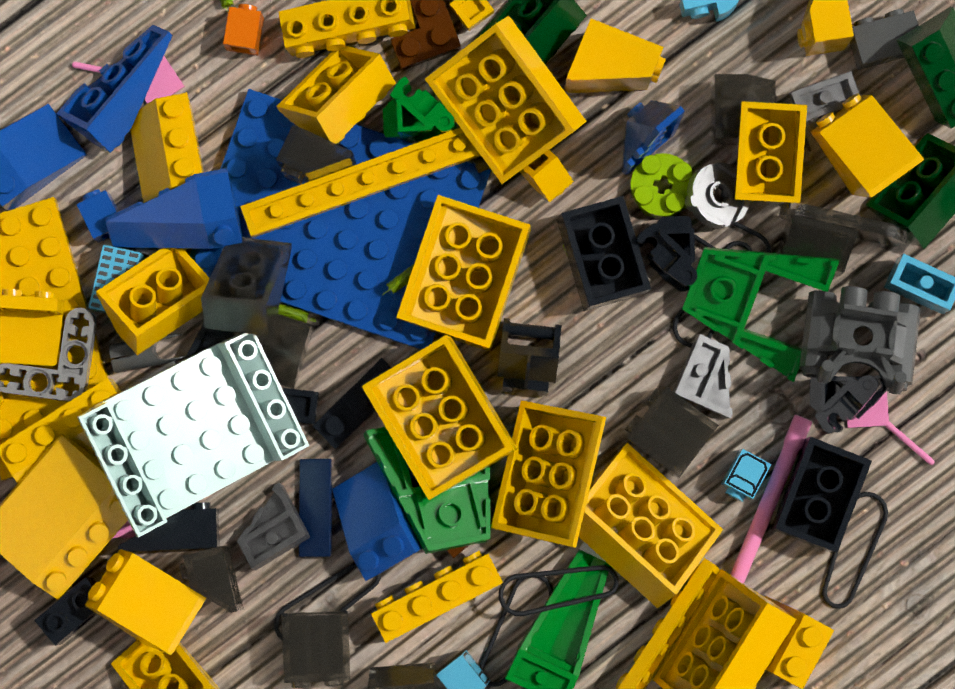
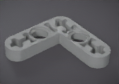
[0,308,97,402]

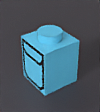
[721,449,772,502]
[437,650,491,689]

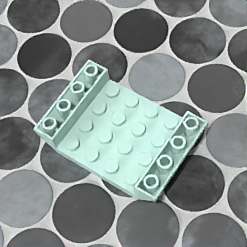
[77,329,309,537]

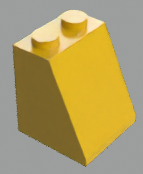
[564,18,666,93]
[811,93,924,198]
[85,549,206,655]
[765,596,835,689]

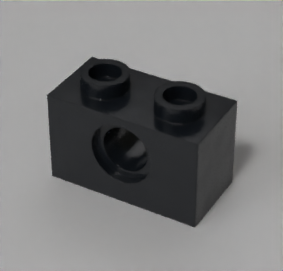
[34,577,98,646]

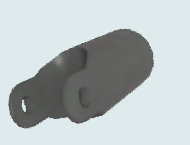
[109,333,186,373]

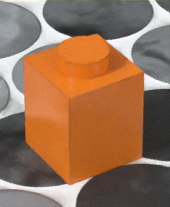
[223,4,264,56]

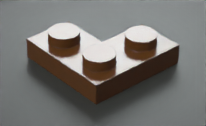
[390,0,461,71]

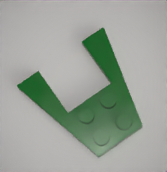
[682,247,839,382]
[363,427,490,554]

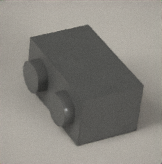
[850,9,918,70]

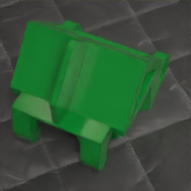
[383,77,457,142]

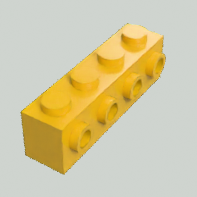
[278,0,415,58]
[371,550,503,643]

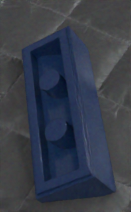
[299,459,332,557]

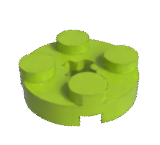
[630,153,693,219]

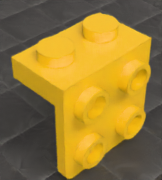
[0,289,65,367]

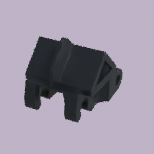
[637,216,698,292]
[497,318,562,396]
[810,375,887,433]

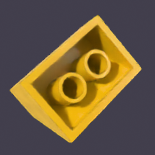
[276,46,396,147]
[130,92,204,203]
[735,101,807,203]
[96,248,215,355]

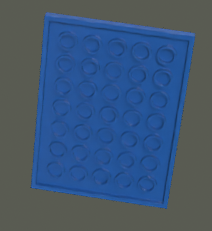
[190,89,491,350]

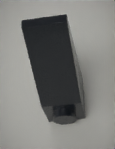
[118,502,220,552]

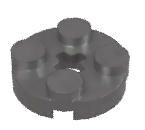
[685,163,750,229]

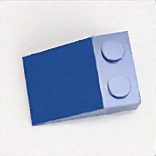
[0,104,87,211]
[332,462,422,581]

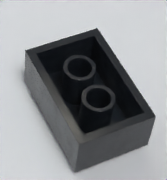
[556,196,651,312]
[771,437,872,553]

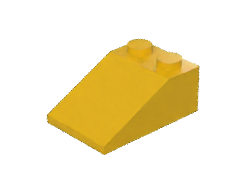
[797,0,854,56]
[111,640,220,689]

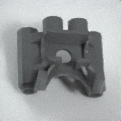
[799,286,921,395]

